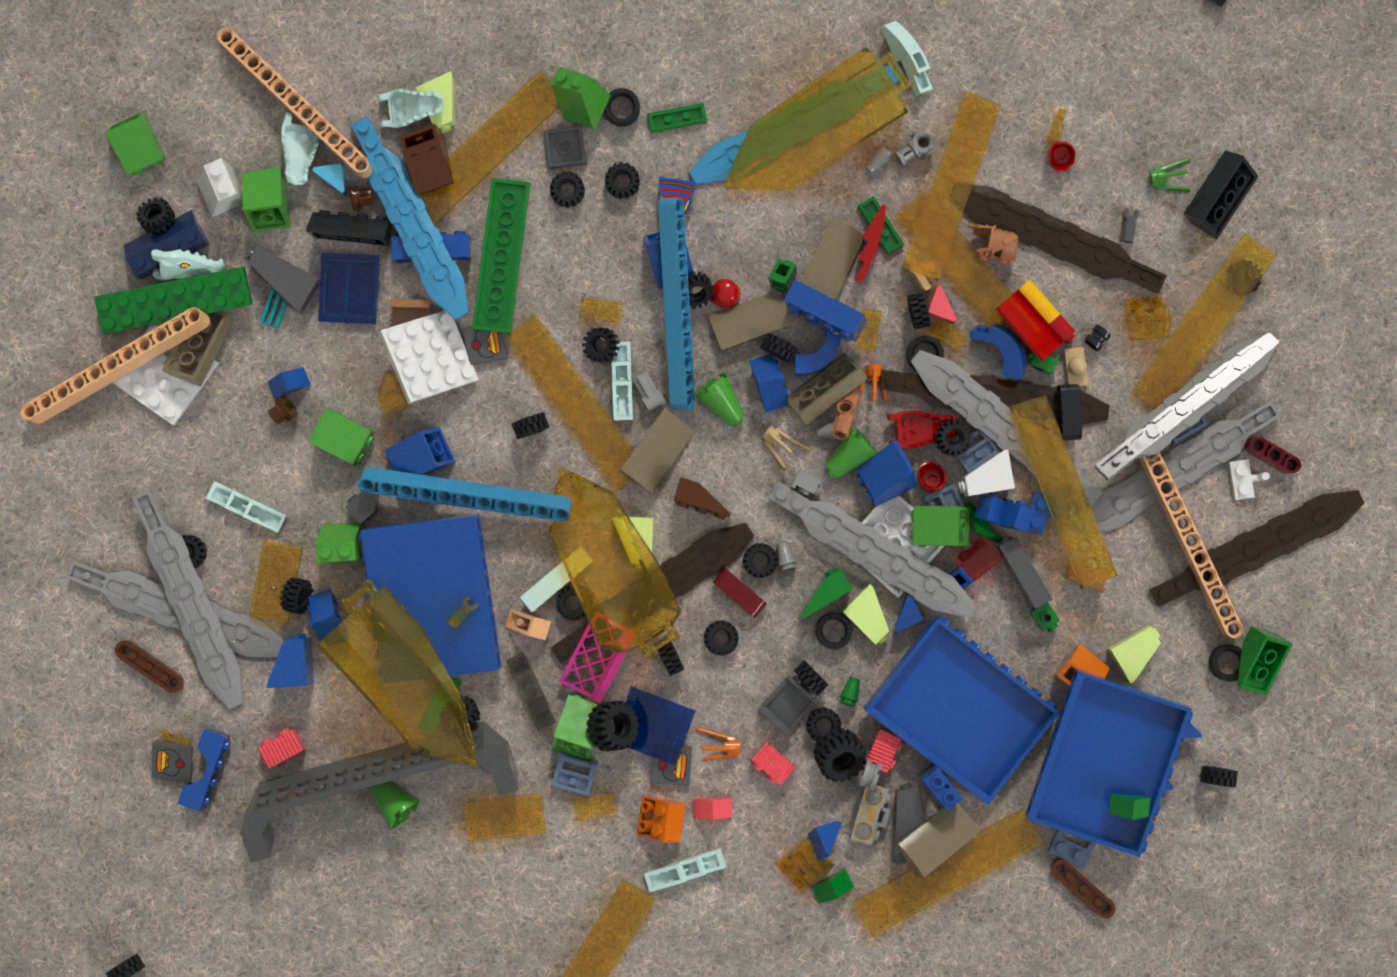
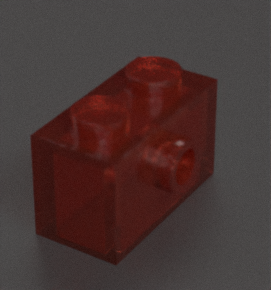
[955,536,1004,583]

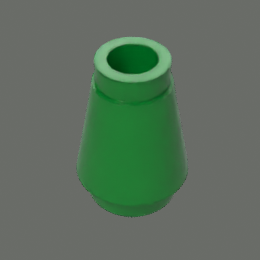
[839,677,860,707]

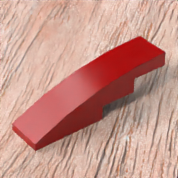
[854,204,887,284]

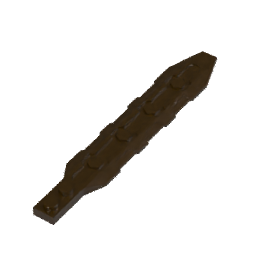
[949,184,1167,294]
[879,370,1110,425]
[1149,490,1364,607]
[550,523,754,663]

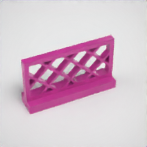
[559,612,636,704]

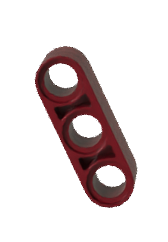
[1245,437,1301,474]
[713,568,767,618]

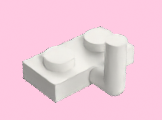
[1228,459,1270,500]

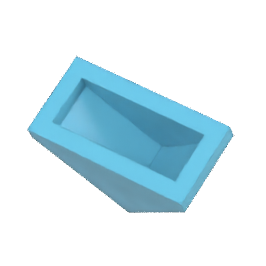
[312,163,348,197]

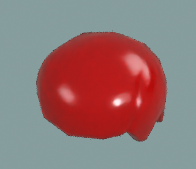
[1047,141,1076,171]
[711,279,741,308]
[917,461,946,492]

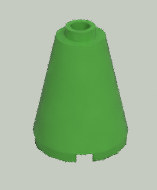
[694,372,744,427]
[825,426,878,478]
[368,781,420,829]

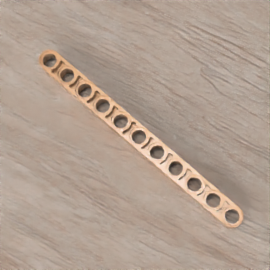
[217,28,372,179]
[20,307,210,424]
[1139,452,1243,638]

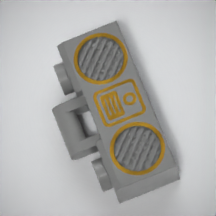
[849,784,892,846]

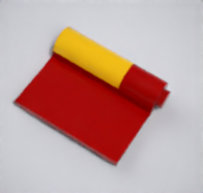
[996,280,1076,362]

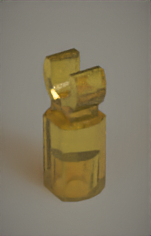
[1046,108,1067,144]
[447,595,479,629]
[156,729,193,745]

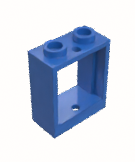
[918,763,963,811]

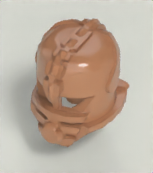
[968,223,1019,264]

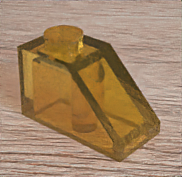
[925,318,970,354]

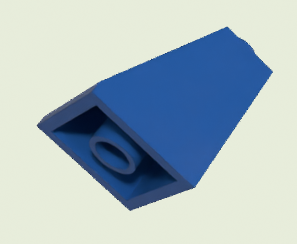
[643,232,693,289]
[385,427,455,475]
[856,440,917,507]
[267,634,314,688]

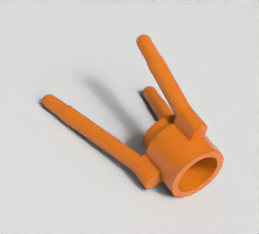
[857,364,887,408]
[696,727,740,761]

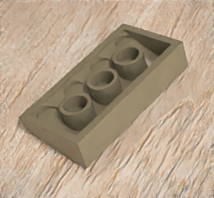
[801,216,864,299]
[708,290,794,352]
[162,311,234,387]
[786,353,868,425]
[619,408,694,494]
[897,803,980,878]

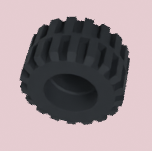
[586,701,640,752]
[813,728,867,782]

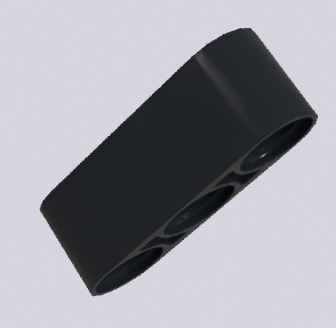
[1056,384,1082,441]

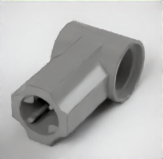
[632,371,666,412]

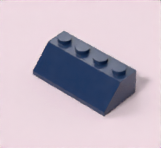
[123,210,209,279]

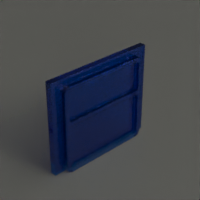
[318,253,380,324]
[625,686,696,766]

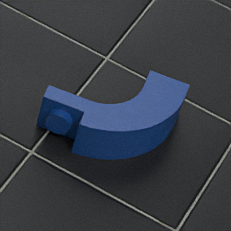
[969,323,1026,380]
[794,330,841,376]

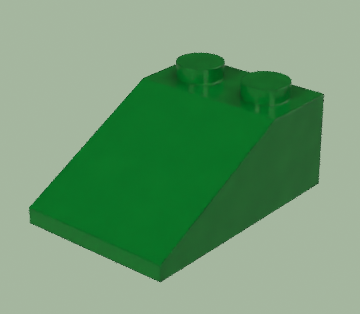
[799,567,853,619]
[1237,626,1293,695]

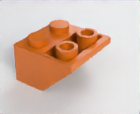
[1055,643,1110,685]
[637,795,686,842]

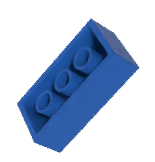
[784,279,867,342]

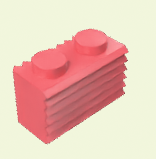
[257,728,306,769]
[866,728,903,774]
[751,741,796,785]

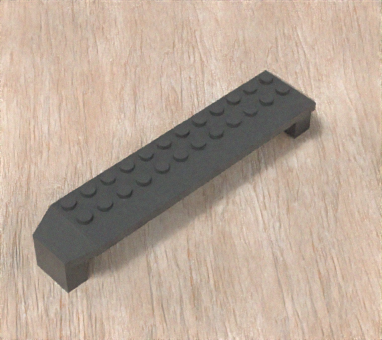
[240,722,518,863]

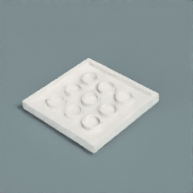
[379,311,479,404]
[112,323,219,426]
[861,496,944,598]

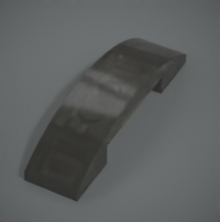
[506,652,556,731]

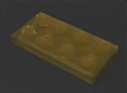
[249,540,303,623]
[464,793,546,841]

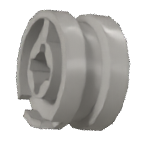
[859,760,882,791]

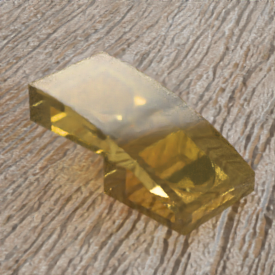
[580,298,623,323]
[856,308,882,352]
[573,792,618,820]

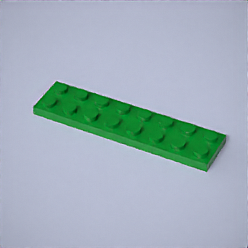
[472,178,530,334]
[94,267,253,335]

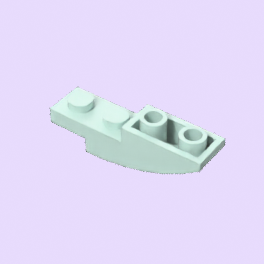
[881,21,933,96]

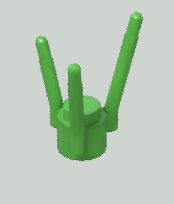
[1149,158,1191,191]

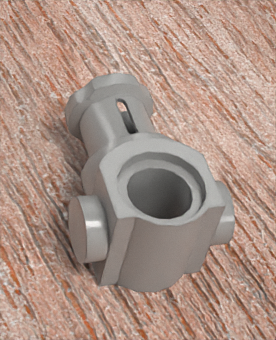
[894,129,935,167]

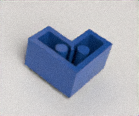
[749,354,789,412]
[1027,492,1072,535]
[974,493,1034,532]
[307,589,349,648]

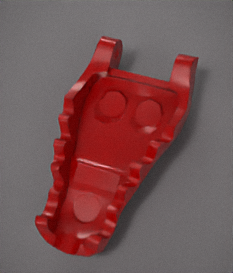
[887,410,958,449]

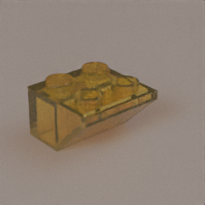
[1124,296,1172,341]
[377,370,412,418]
[775,836,834,892]

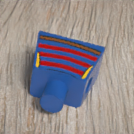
[659,177,696,215]

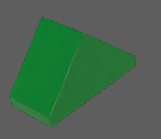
[1108,793,1151,820]
[810,869,854,903]

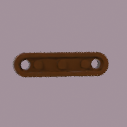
[115,640,184,693]
[1050,858,1115,918]

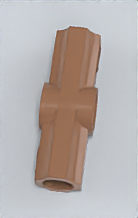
[831,387,861,440]

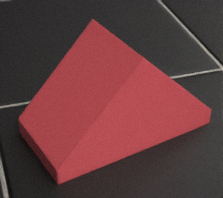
[928,285,957,324]
[693,797,732,820]

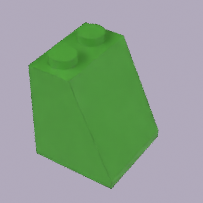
[551,66,611,130]
[105,111,164,175]
[242,167,291,232]
[308,408,374,466]
[910,506,970,546]
[315,522,364,563]
[552,694,599,761]

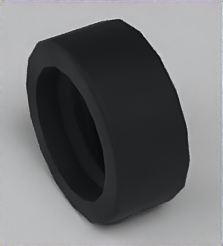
[604,88,640,127]
[906,336,944,371]
[815,612,853,649]
[1208,644,1242,682]

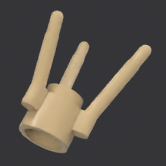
[762,426,810,469]

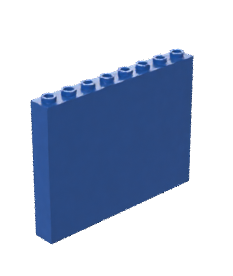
[359,514,502,684]
[863,616,1060,805]
[1025,668,1193,857]

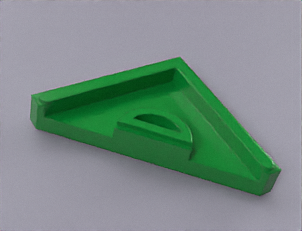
[964,501,1003,543]

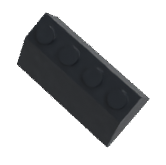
[1184,150,1258,239]
[306,210,392,246]

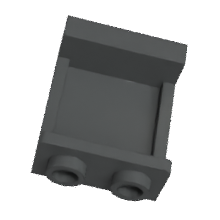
[758,675,818,737]

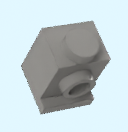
[790,470,822,496]

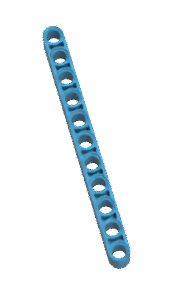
[658,197,695,410]
[358,467,572,522]

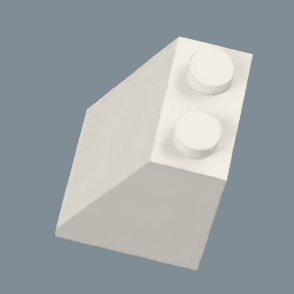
[197,158,243,217]
[958,450,1015,497]

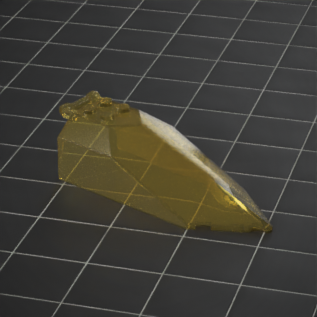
[724,47,913,192]
[549,467,681,659]
[317,579,478,769]

